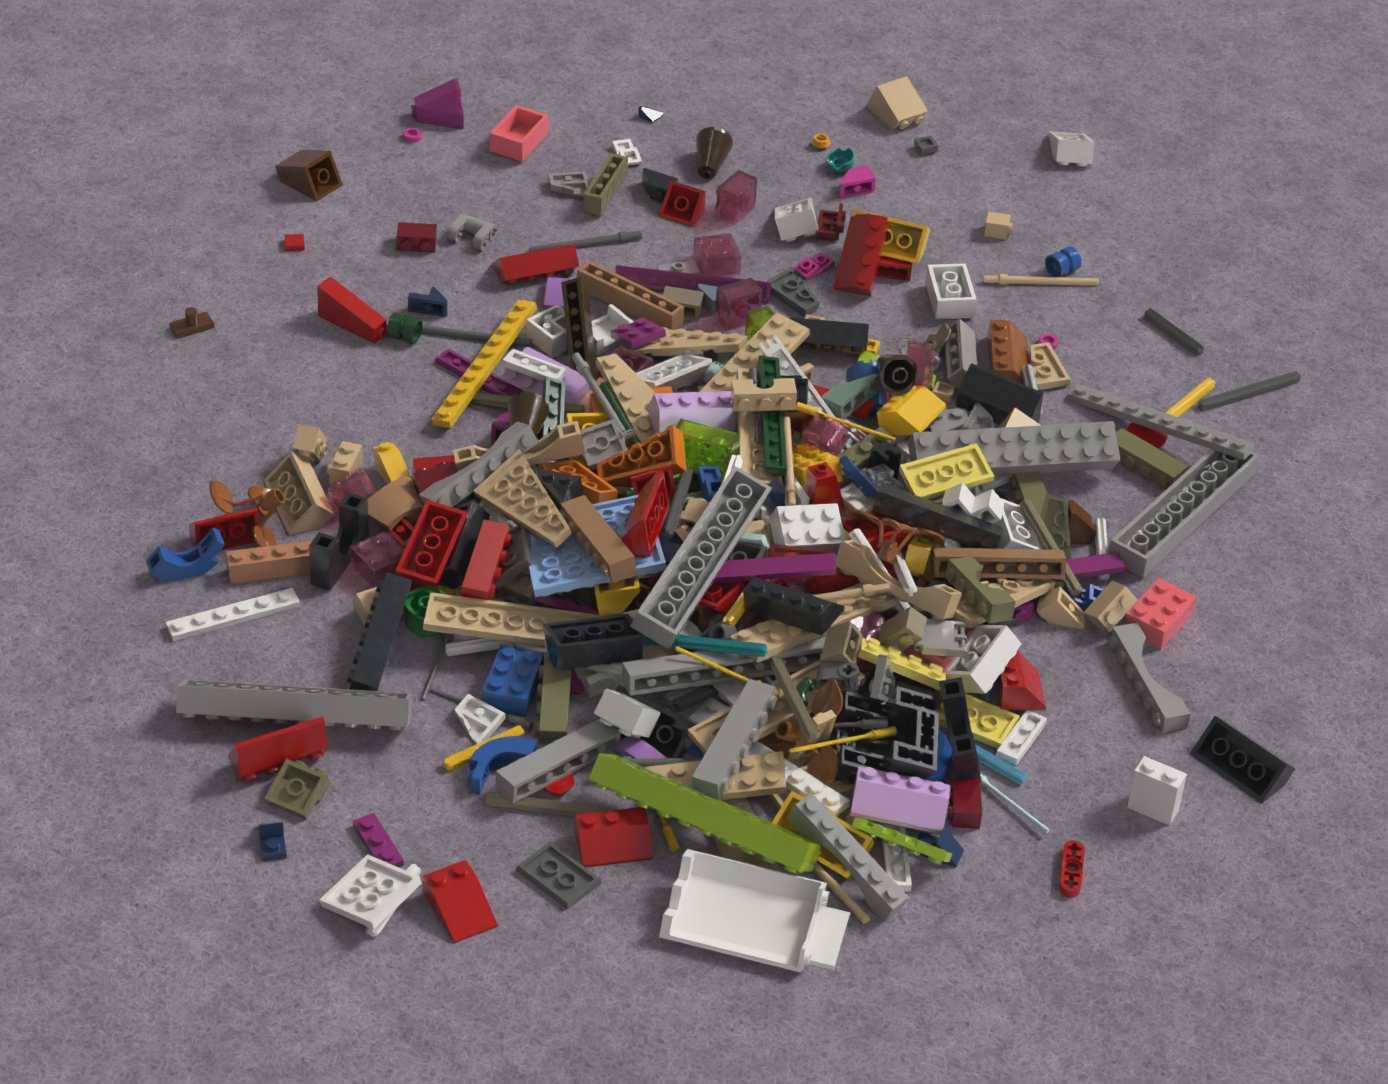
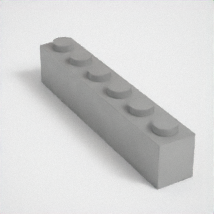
[692,679,777,800]
[495,719,620,804]

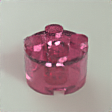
[801,412,851,457]
[328,467,377,510]

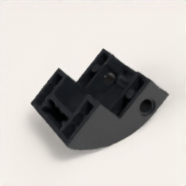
[833,686,940,785]

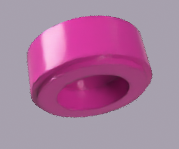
[403,128,421,143]
[1038,334,1058,350]

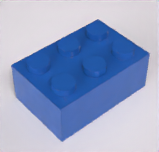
[482,645,544,718]

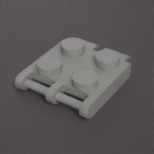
[914,619,968,657]

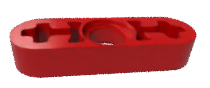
[1059,840,1085,898]

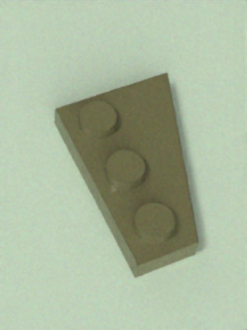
[1040,494,1072,560]

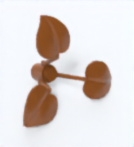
[209,480,285,547]
[845,510,945,565]
[758,679,843,785]

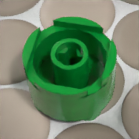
[405,586,447,638]

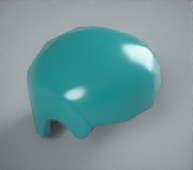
[826,147,855,174]

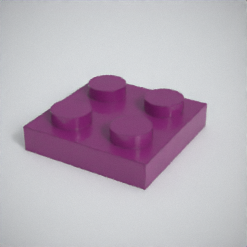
[610,318,666,349]

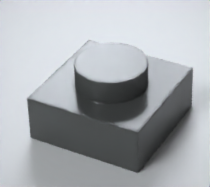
[914,136,939,155]

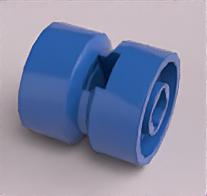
[1045,246,1082,277]

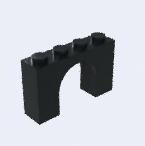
[309,492,369,590]
[939,677,982,783]

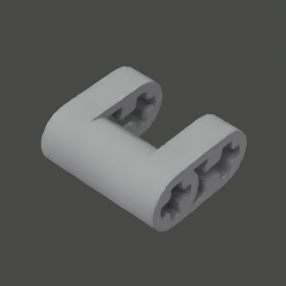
[447,214,498,251]

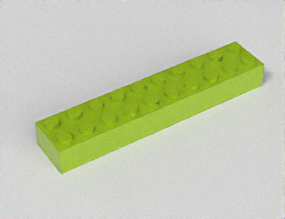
[589,753,822,874]

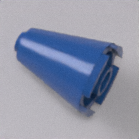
[846,360,885,417]

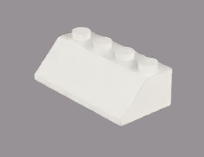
[636,354,712,392]

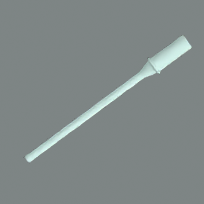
[980,773,1050,833]

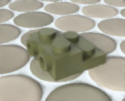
[264,759,331,819]

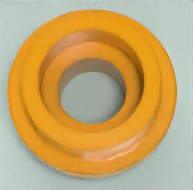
[812,133,830,149]

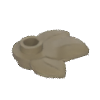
[924,323,951,355]

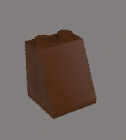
[275,150,343,202]

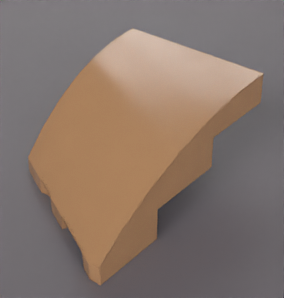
[368,475,424,531]

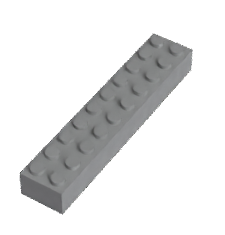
[907,421,1120,476]
[1108,449,1259,578]
[630,465,772,649]
[176,679,413,730]

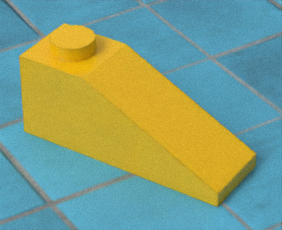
[373,442,413,484]
[905,534,935,576]

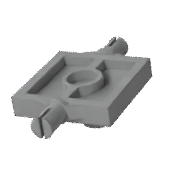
[568,419,637,470]

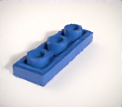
[840,455,878,500]

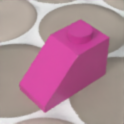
[839,165,876,198]

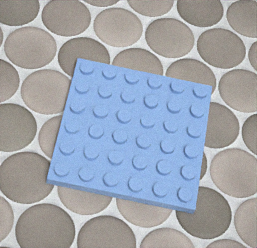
[529,495,666,597]

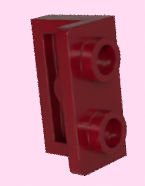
[816,203,846,241]

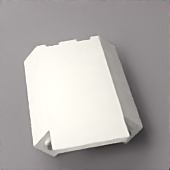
[659,849,850,972]

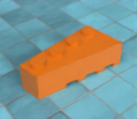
[597,424,687,487]
[538,459,618,504]

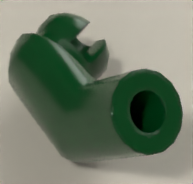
[796,677,816,707]

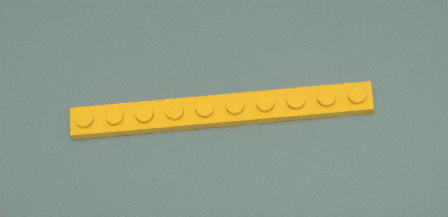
[431,300,537,428]

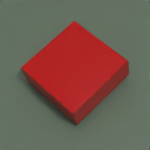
[284,234,305,251]

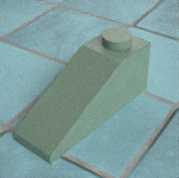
[821,374,879,420]

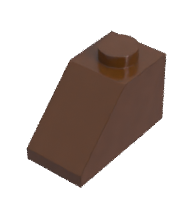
[1068,500,1096,544]

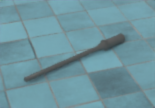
[749,367,760,444]
[420,633,454,701]
[430,689,533,731]
[833,719,888,730]

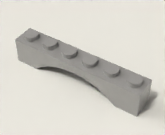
[419,421,539,507]
[1109,623,1190,733]
[787,793,909,922]

